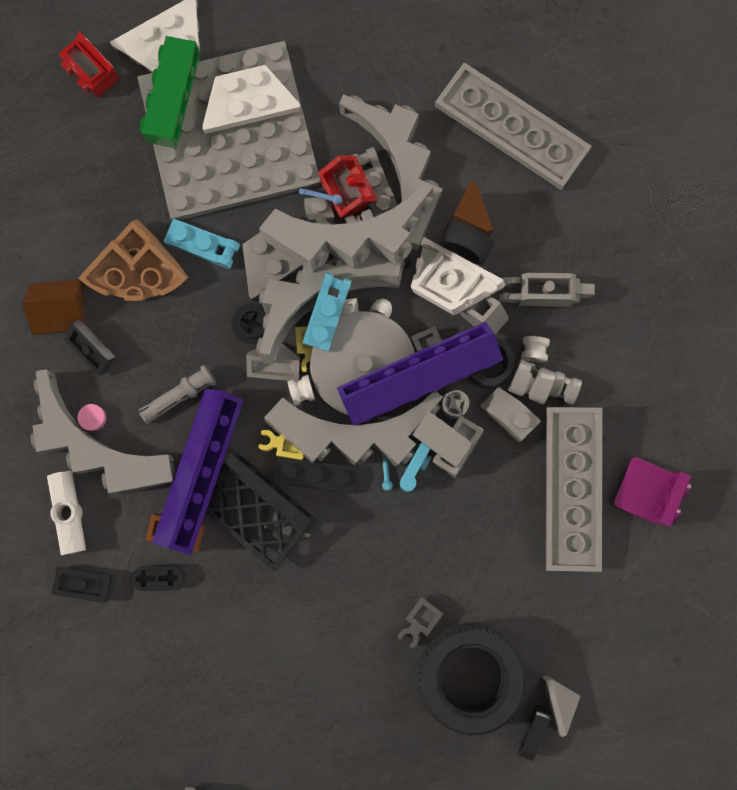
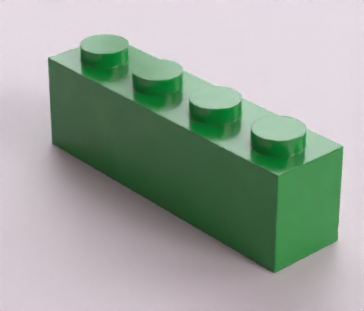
[140,36,201,149]

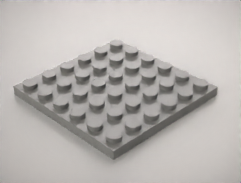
[138,41,321,221]

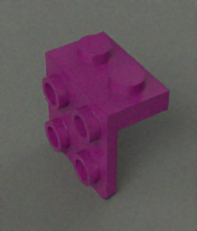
[613,458,691,527]

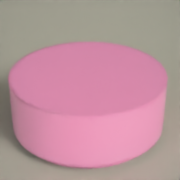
[77,404,106,431]

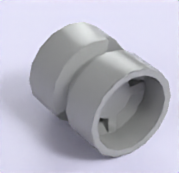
[508,359,556,405]

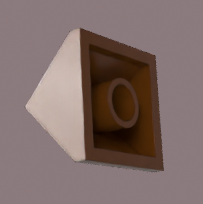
[452,180,493,237]
[22,280,85,335]

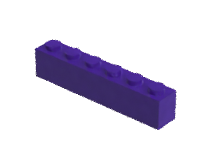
[337,322,503,426]
[152,389,244,555]

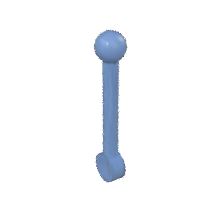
[299,188,342,205]

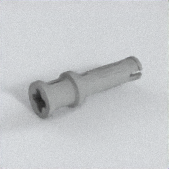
[138,365,217,424]

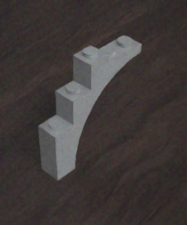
[339,94,443,252]
[259,182,435,273]
[257,249,404,365]
[31,370,176,494]
[264,390,443,466]

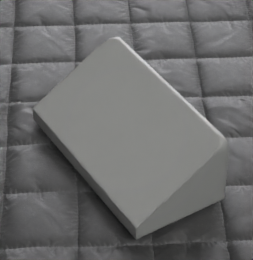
[413,412,473,468]

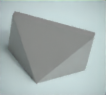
[246,344,300,381]
[542,676,581,737]

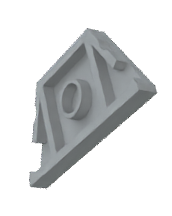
[242,232,303,301]

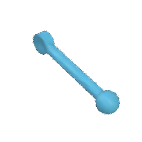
[382,455,393,491]

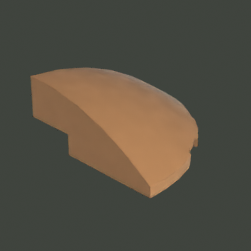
[78,219,189,301]

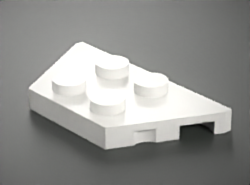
[110,0,200,73]
[202,65,301,134]
[411,237,505,315]

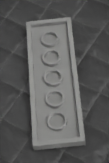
[435,63,592,190]
[546,407,602,572]

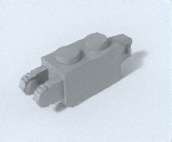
[499,273,595,307]

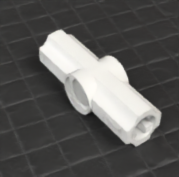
[47,471,86,555]

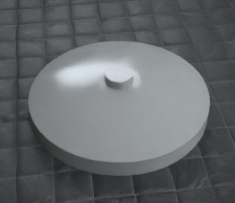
[310,311,415,416]

